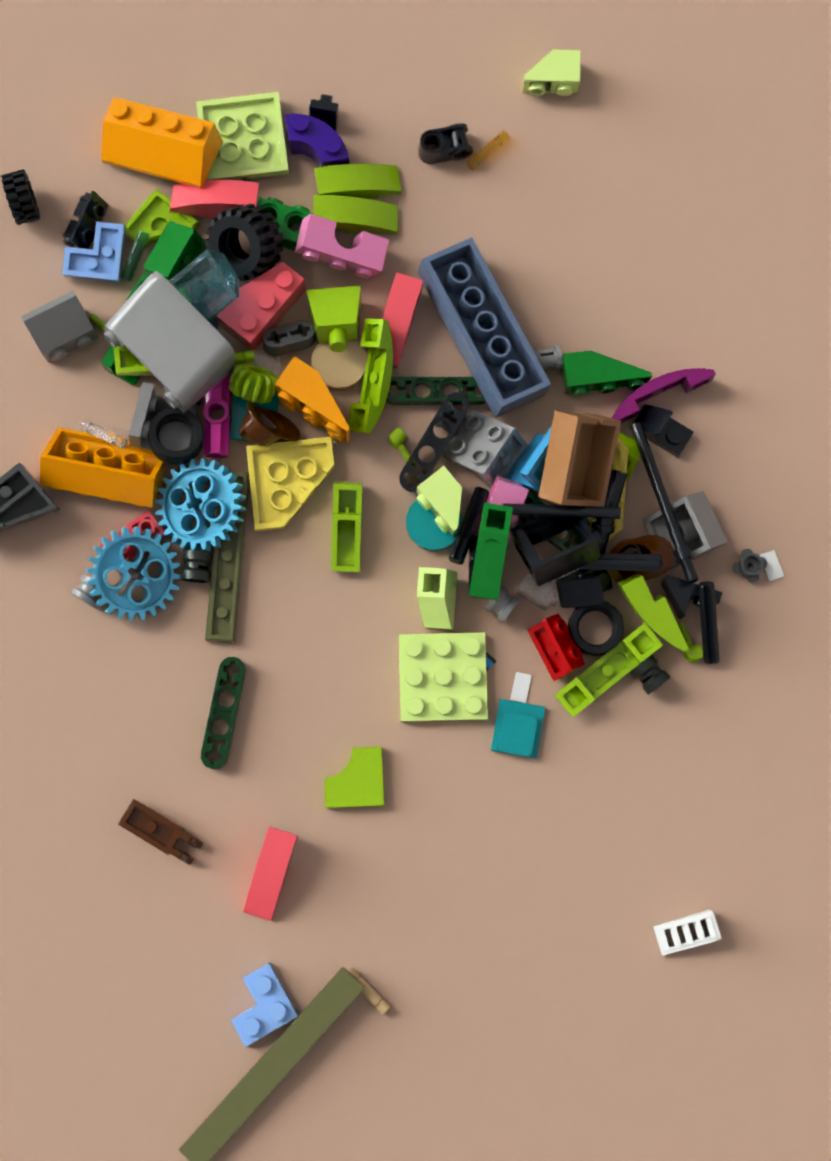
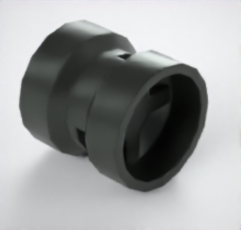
[181,550,212,583]
[630,654,670,695]

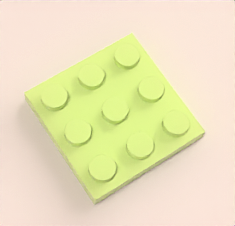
[196,92,289,180]
[399,632,488,722]

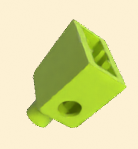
[307,286,362,352]

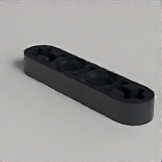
[399,392,469,492]

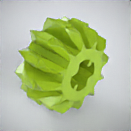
[229,363,278,404]

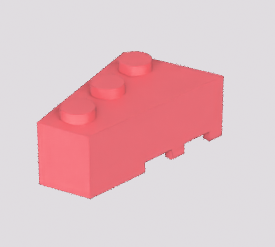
[208,262,306,352]

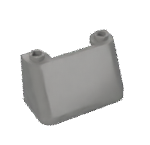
[104,271,235,413]

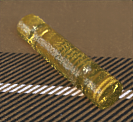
[466,130,510,170]

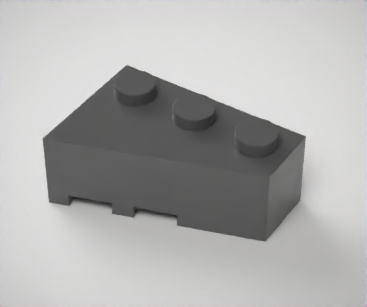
[0,462,60,532]

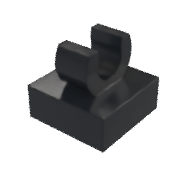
[309,94,339,131]

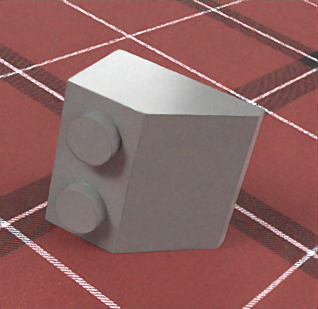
[21,291,99,363]
[643,491,728,570]

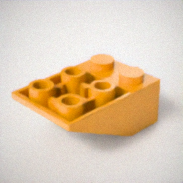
[275,356,351,444]

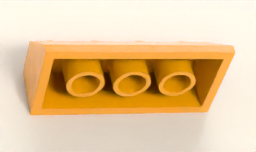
[101,97,223,189]
[40,427,166,508]

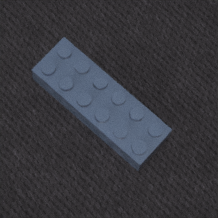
[417,238,551,418]

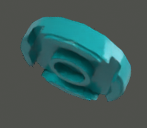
[406,500,462,551]

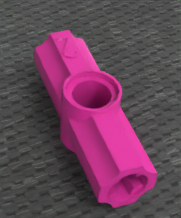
[203,373,231,459]

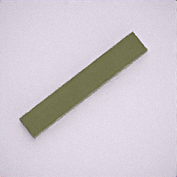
[205,471,250,643]

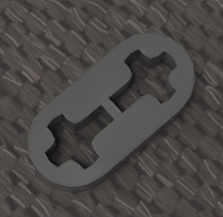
[263,321,315,356]

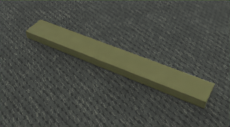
[179,967,365,1161]

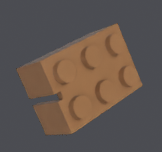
[538,410,621,507]

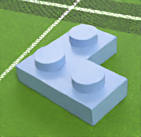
[62,222,126,283]
[231,962,298,1047]

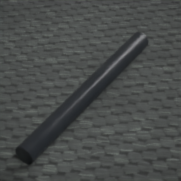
[503,503,621,519]

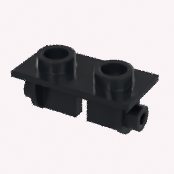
[63,190,109,249]

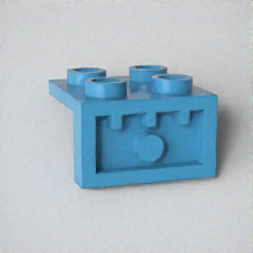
[507,426,552,492]

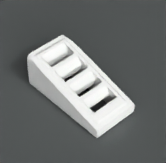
[653,909,721,956]

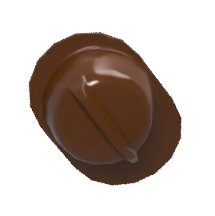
[238,402,301,447]
[607,535,675,583]

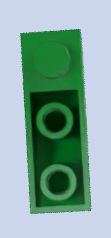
[561,350,652,397]
[469,503,513,601]

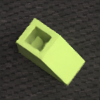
[523,50,580,96]
[416,466,462,536]
[417,567,458,629]

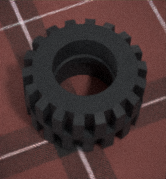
[205,204,284,281]

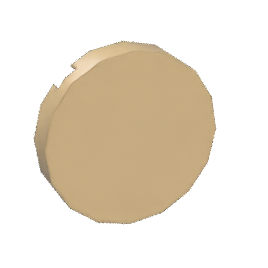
[311,340,367,391]

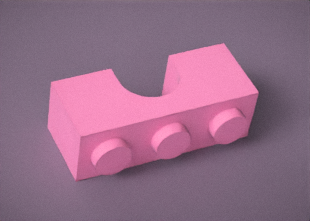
[295,213,389,279]

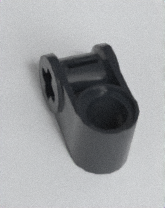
[418,123,474,164]

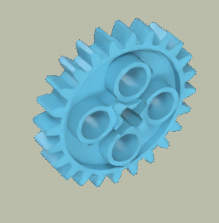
[155,458,246,552]
[85,526,181,621]

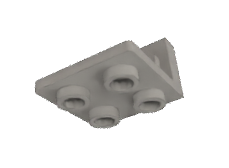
[129,382,199,452]
[442,410,528,488]

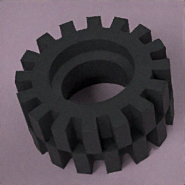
[1,169,40,225]

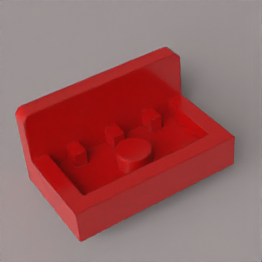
[527,613,585,681]

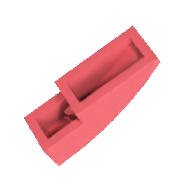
[170,180,259,219]
[382,272,423,368]
[243,826,299,921]

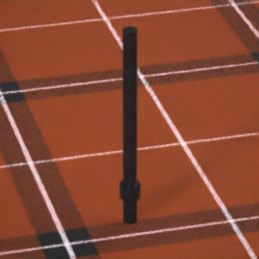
[630,422,699,584]

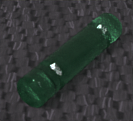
[121,230,150,281]

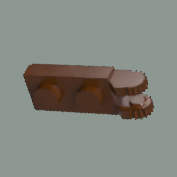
[118,799,203,865]

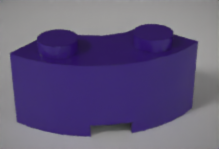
[284,114,349,167]

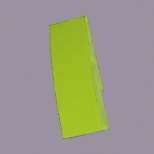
[314,164,402,199]
[313,195,398,234]
[331,481,363,572]
[616,574,689,652]

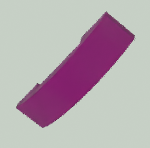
[612,368,716,424]

